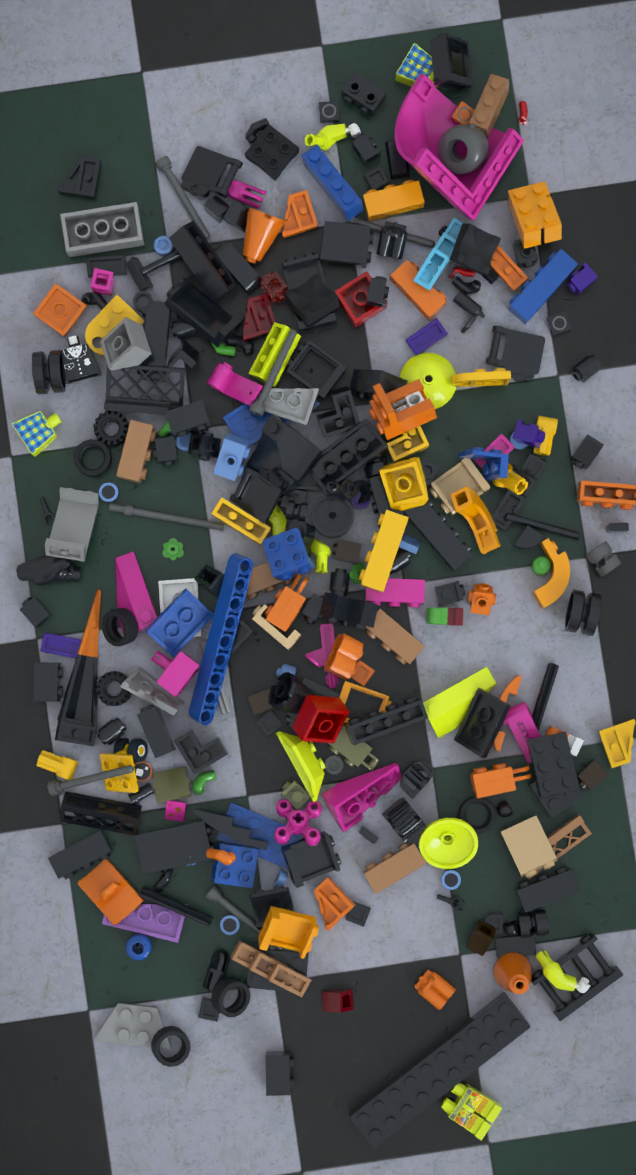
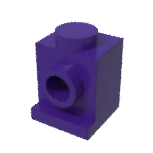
[566,262,598,295]
[512,419,545,448]

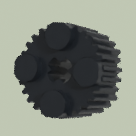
[382,797,427,844]

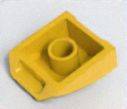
[379,457,428,511]

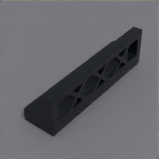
[60,791,142,835]

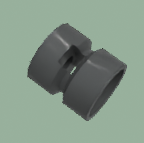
[586,541,622,577]

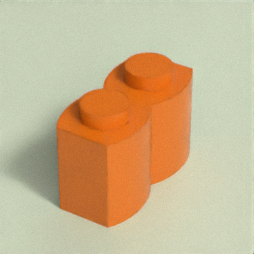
[324,633,364,679]

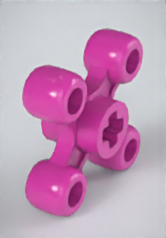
[274,799,322,846]

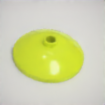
[400,353,456,409]
[419,818,478,869]

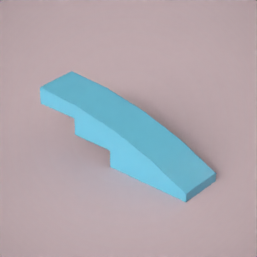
[413,218,462,291]

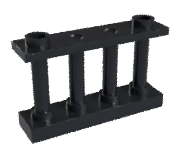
[531,934,624,1021]

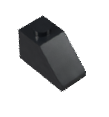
[570,434,604,469]

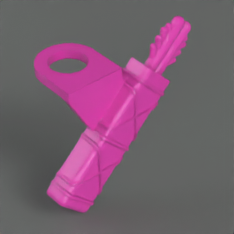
[305,623,339,689]

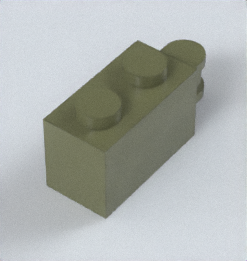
[328,725,380,771]

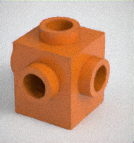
[468,583,496,615]

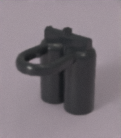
[376,221,408,259]
[453,290,485,334]

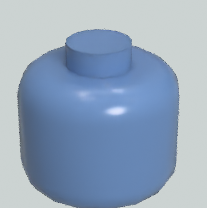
[276,664,297,681]

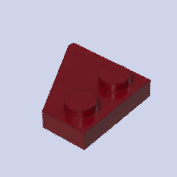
[242,294,276,341]

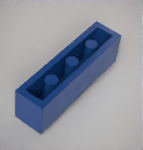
[301,144,363,221]
[508,249,578,324]

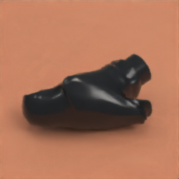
[16,555,81,586]

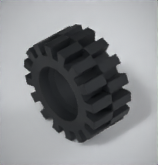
[93,410,129,447]
[96,671,131,706]

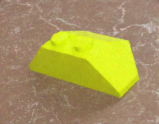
[276,731,326,802]

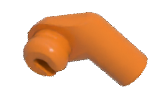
[206,848,236,865]

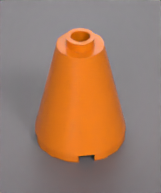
[242,208,285,264]
[493,952,533,994]

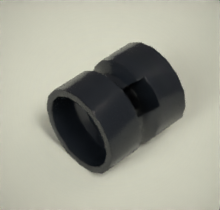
[364,451,388,479]
[517,909,549,938]

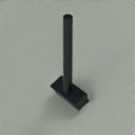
[125,251,181,291]

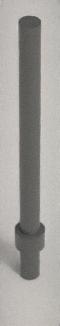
[109,503,225,531]

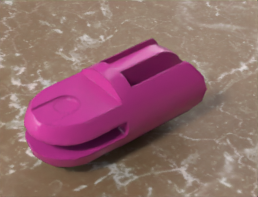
[228,180,267,209]

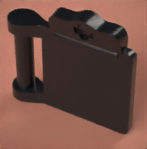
[181,146,243,198]
[486,326,545,382]
[229,465,283,524]

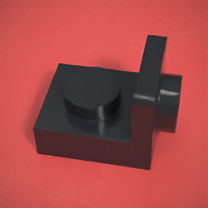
[435,581,465,606]

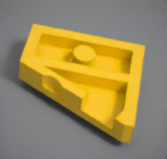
[598,719,635,768]

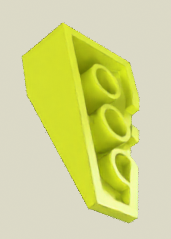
[423,667,497,738]

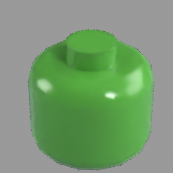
[531,556,551,576]

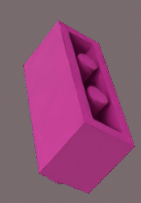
[365,578,425,608]

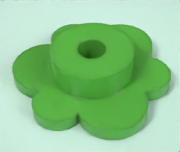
[163,538,184,561]
[349,562,366,584]

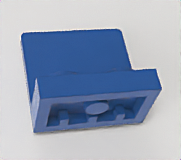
[458,447,509,481]
[210,841,259,888]

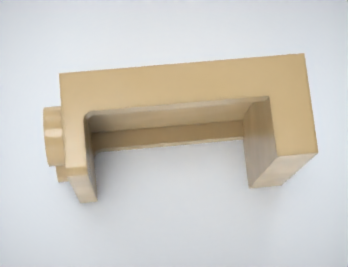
[429,458,490,516]
[252,604,301,651]
[501,816,557,878]

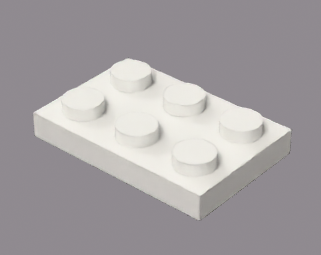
[158,578,202,637]

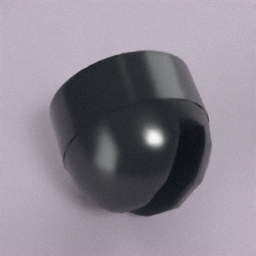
[497,800,513,817]
[503,920,520,937]

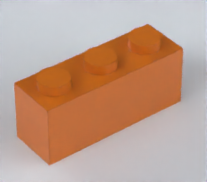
[390,260,447,321]

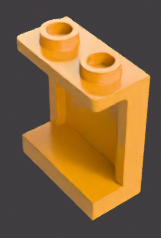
[258,906,319,959]

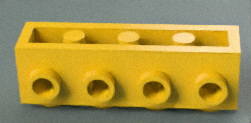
[358,510,409,593]

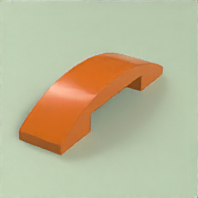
[493,675,522,752]

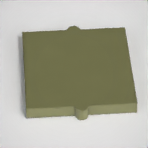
[153,766,191,803]

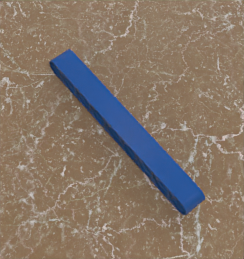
[189,553,253,725]

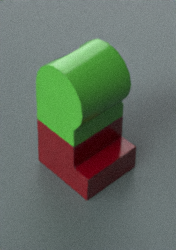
[426,608,463,626]

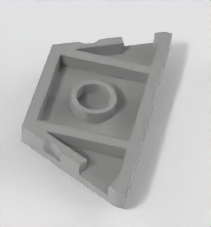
[95,1002,171,1050]

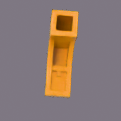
[450,486,501,554]
[532,538,570,609]

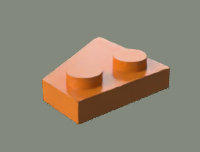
[282,190,318,238]
[314,876,356,931]

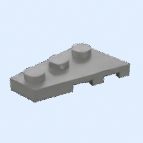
[253,388,319,426]
[120,667,184,716]

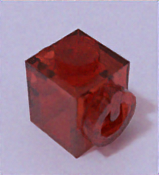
[260,271,288,304]

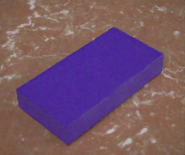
[405,318,448,356]
[40,632,82,658]

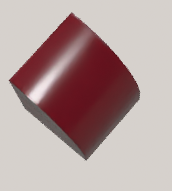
[322,989,354,1013]

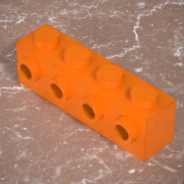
[577,480,636,510]

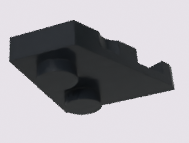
[58,156,101,199]

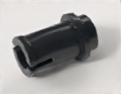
[128,783,154,804]

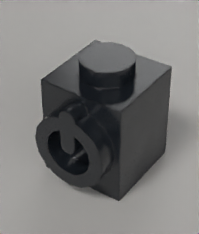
[421,457,441,487]

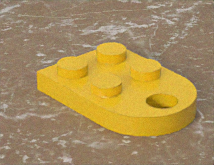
[85,295,145,355]
[451,368,511,387]

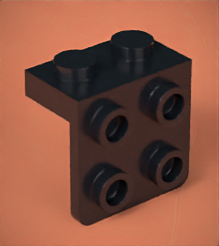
[250,886,294,930]

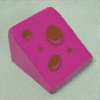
[165,800,187,822]

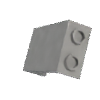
[45,487,99,562]

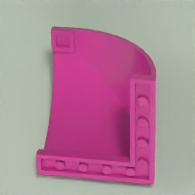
[395,74,524,221]

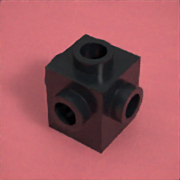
[188,432,221,461]

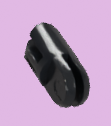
[203,950,230,992]

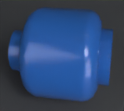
[126,933,153,961]

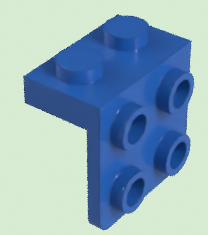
[263,528,315,581]

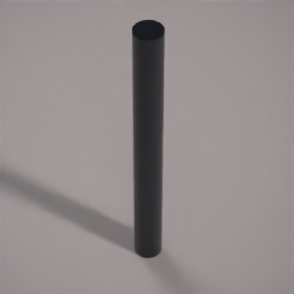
[505,513,580,540]

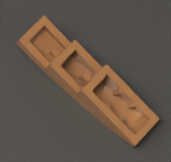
[230,940,312,997]

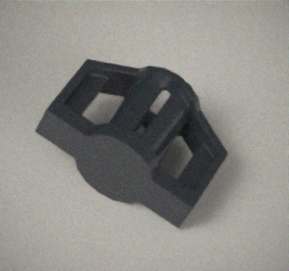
[399,760,436,799]

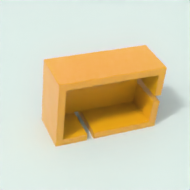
[508,181,562,249]

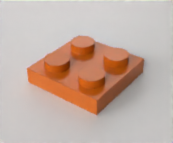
[33,283,87,337]

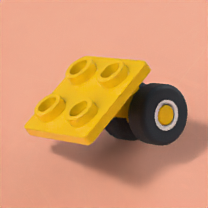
[100,738,148,793]

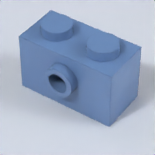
[213,433,251,481]

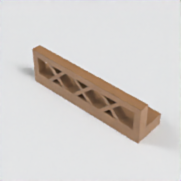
[528,814,592,879]

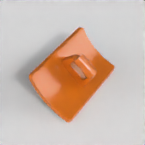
[77,858,143,925]

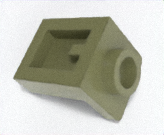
[281,780,310,810]

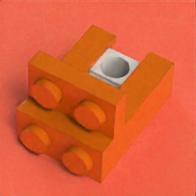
[369,379,437,440]

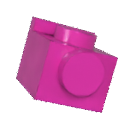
[90,268,115,296]

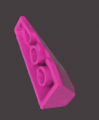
[115,551,158,635]
[322,763,401,832]

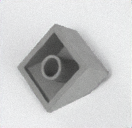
[100,317,152,370]

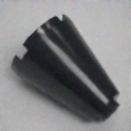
[268,672,317,714]

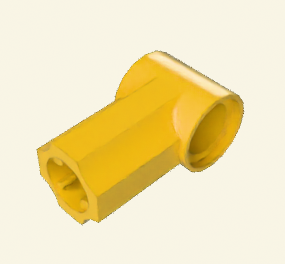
[533,415,558,456]
[493,464,528,495]
[36,750,79,780]

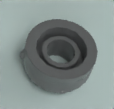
[438,123,489,175]

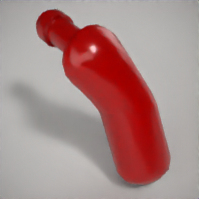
[518,101,528,125]
[449,267,475,279]

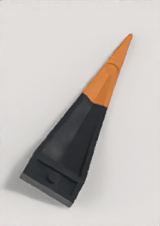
[55,589,101,747]

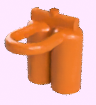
[414,969,456,1010]

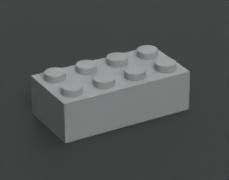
[60,202,145,257]

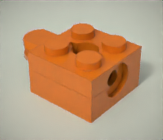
[264,574,309,633]
[469,763,532,798]

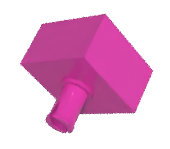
[151,650,201,697]

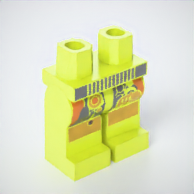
[440,1083,502,1141]

